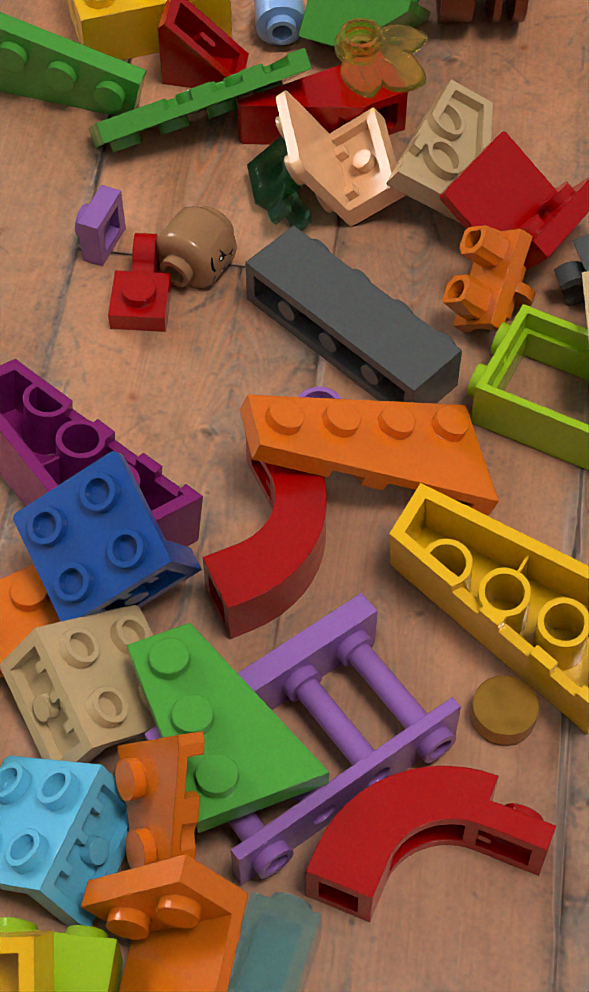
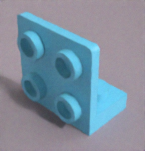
[0,756,130,927]

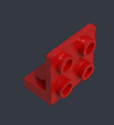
[440,131,589,271]

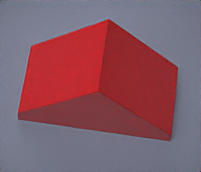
[158,0,249,88]

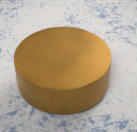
[471,675,539,745]

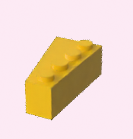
[389,483,589,735]

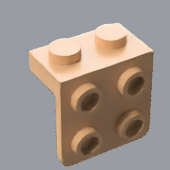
[275,90,406,227]

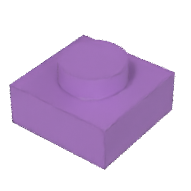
[75,185,126,266]

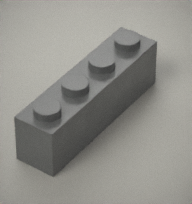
[245,225,462,404]

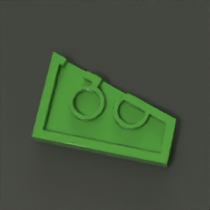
[127,623,330,833]

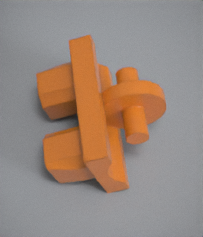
[442,225,536,333]

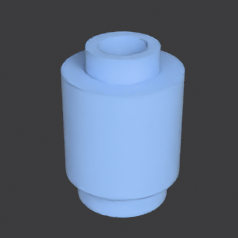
[254,0,305,46]

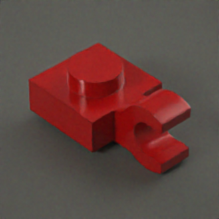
[108,233,172,332]

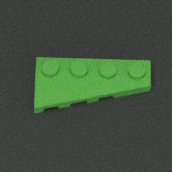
[0,12,146,116]
[88,48,312,153]

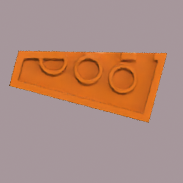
[240,394,499,515]

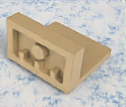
[0,605,156,763]

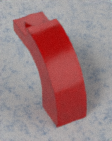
[203,433,327,639]
[305,766,556,922]

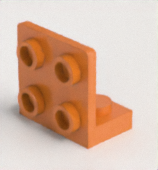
[81,854,248,992]

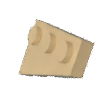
[386,79,493,223]

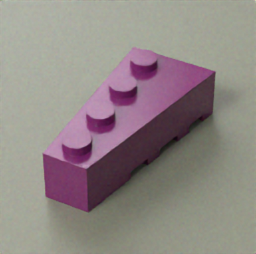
[0,359,203,546]

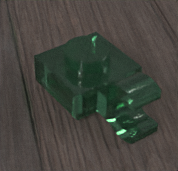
[247,136,312,231]

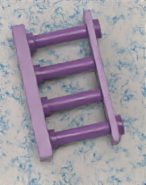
[144,593,461,886]

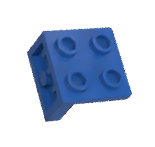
[13,451,202,622]

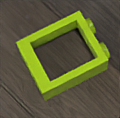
[467,304,589,471]

